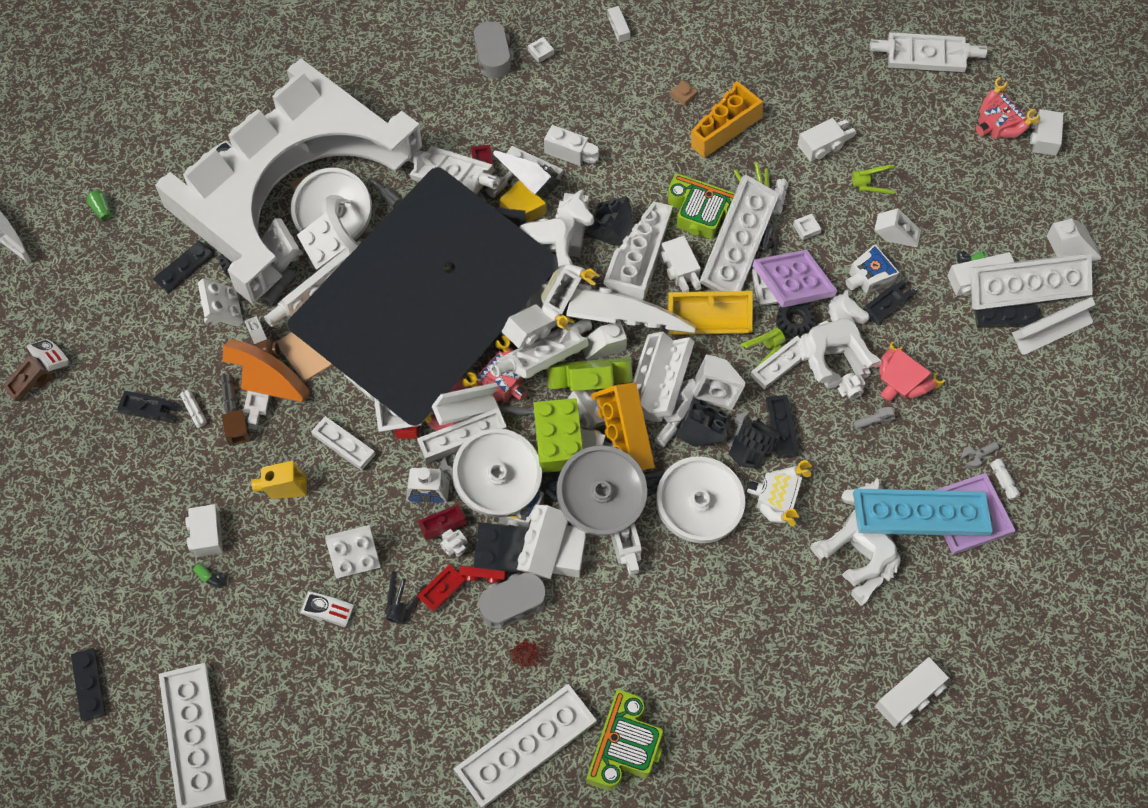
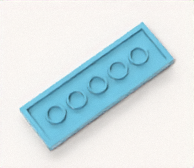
[853,489,993,536]

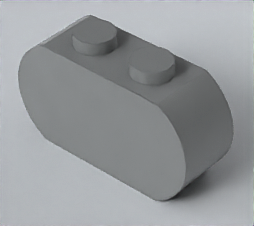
[473,22,514,78]
[479,572,546,629]

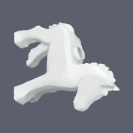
[519,190,594,270]
[799,290,882,389]
[810,478,901,606]

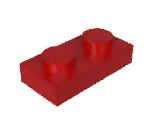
[417,564,466,613]
[459,566,507,583]

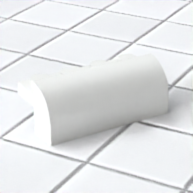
[632,332,694,422]

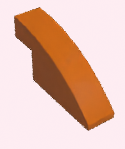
[222,339,310,402]

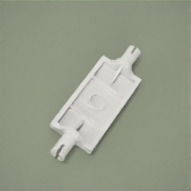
[870,32,987,72]
[407,146,501,194]
[264,241,361,327]
[490,319,592,378]

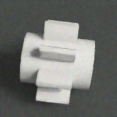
[838,373,866,400]
[440,529,468,557]

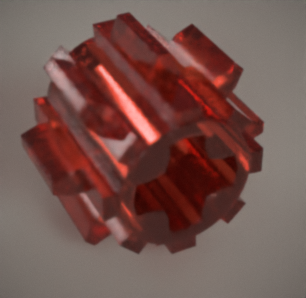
[510,638,539,669]

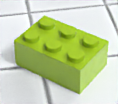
[533,398,583,473]

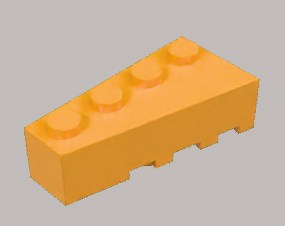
[691,81,763,158]
[591,383,655,471]

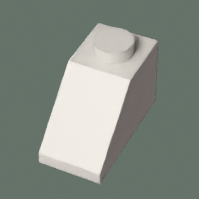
[875,208,921,247]
[582,321,627,361]

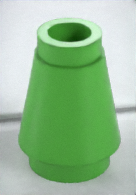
[87,190,112,221]

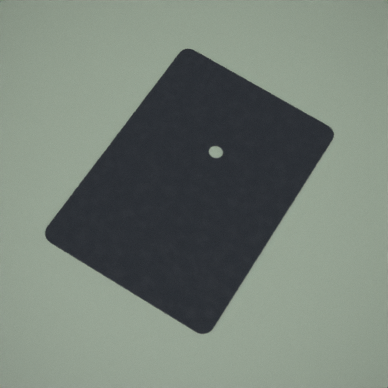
[288,167,558,426]

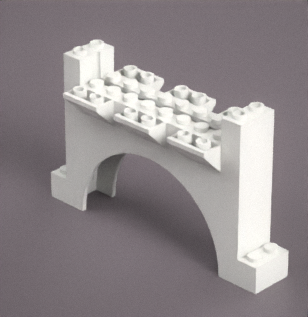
[155,59,422,304]

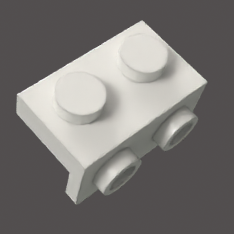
[568,389,606,431]

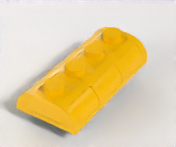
[668,291,753,335]

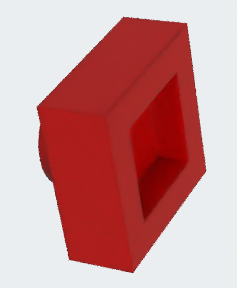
[395,426,421,439]

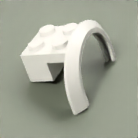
[297,195,359,270]

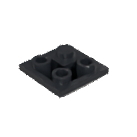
[584,196,634,246]
[676,397,732,447]

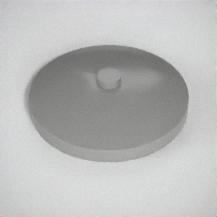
[557,446,647,536]

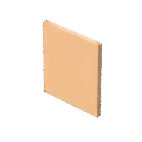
[277,332,333,382]

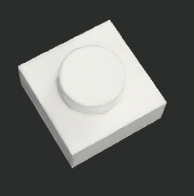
[528,37,554,63]
[793,214,821,241]

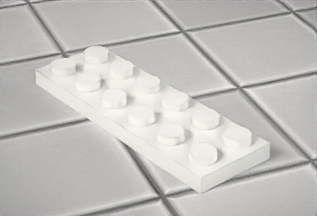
[699,175,779,291]
[971,253,1092,310]
[159,663,228,808]
[454,684,597,808]

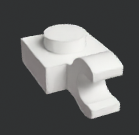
[244,391,270,430]

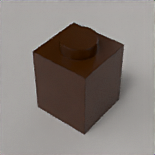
[221,410,251,446]

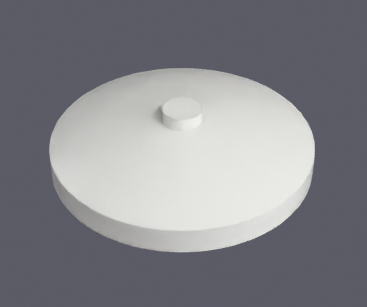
[291,168,372,241]
[452,428,542,517]
[656,456,745,543]

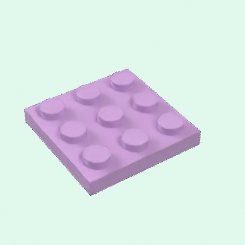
[752,250,837,307]
[936,473,1015,555]

